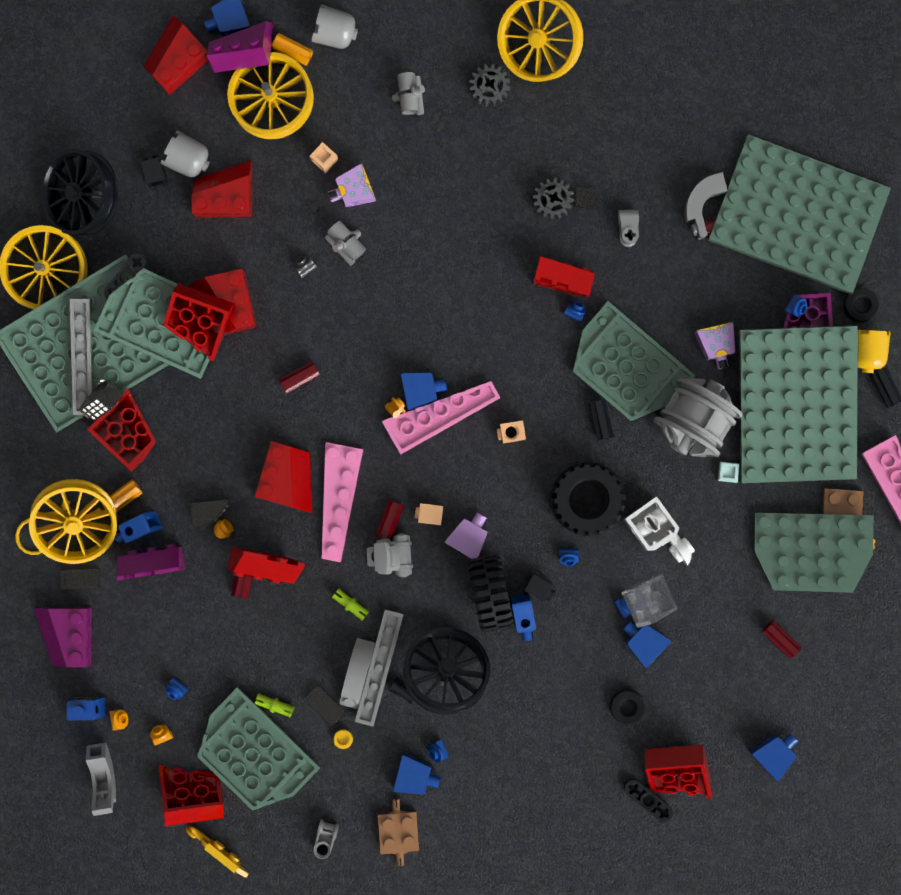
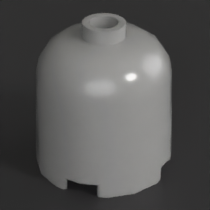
[311,4,358,49]
[161,130,210,177]

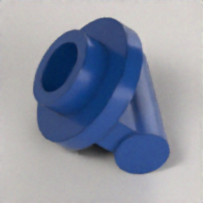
[784,294,808,317]
[564,301,586,322]
[559,548,579,566]
[614,596,636,619]
[165,677,189,700]
[428,739,449,763]

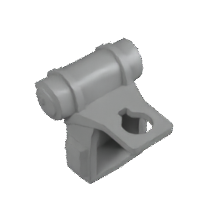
[367,533,413,578]

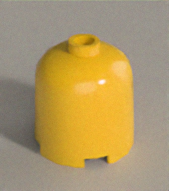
[857,330,891,373]

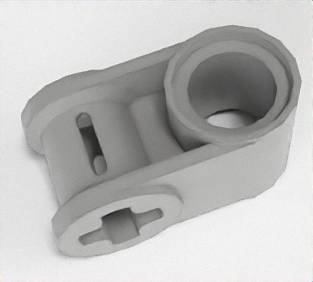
[618,209,639,248]
[314,819,340,859]

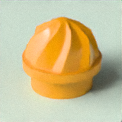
[214,519,234,539]

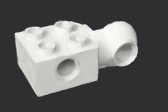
[624,497,695,565]

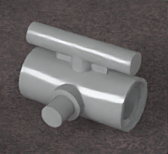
[392,72,425,115]
[325,221,366,266]

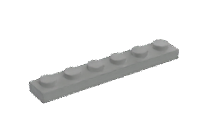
[70,299,93,415]
[355,609,404,727]

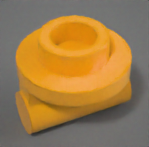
[385,397,406,418]
[109,710,128,730]
[150,725,173,746]

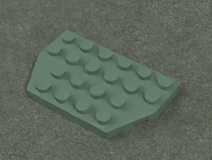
[93,268,210,379]
[572,301,695,421]
[754,513,874,593]
[197,687,321,811]

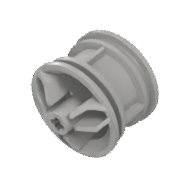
[653,378,743,457]

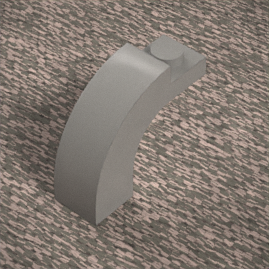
[684,172,728,240]
[339,638,375,709]
[85,742,116,816]

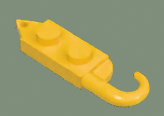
[186,826,249,878]

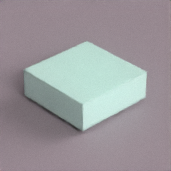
[717,462,739,483]

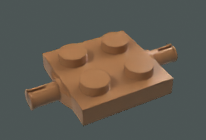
[377,798,419,866]

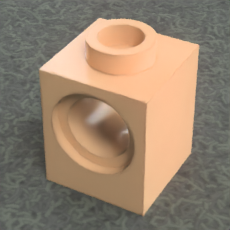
[310,142,338,174]
[497,420,526,444]
[415,503,443,525]

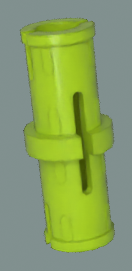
[332,588,369,621]
[254,693,295,718]

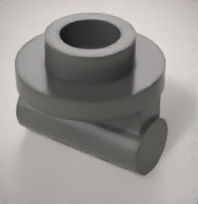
[294,256,317,278]

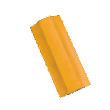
[272,33,313,66]
[101,479,143,512]

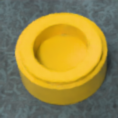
[333,729,353,749]

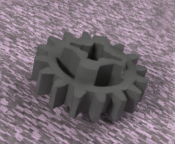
[469,64,510,107]
[533,178,574,220]

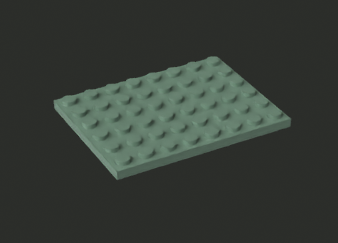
[708,134,891,294]
[0,254,168,433]
[739,325,858,483]

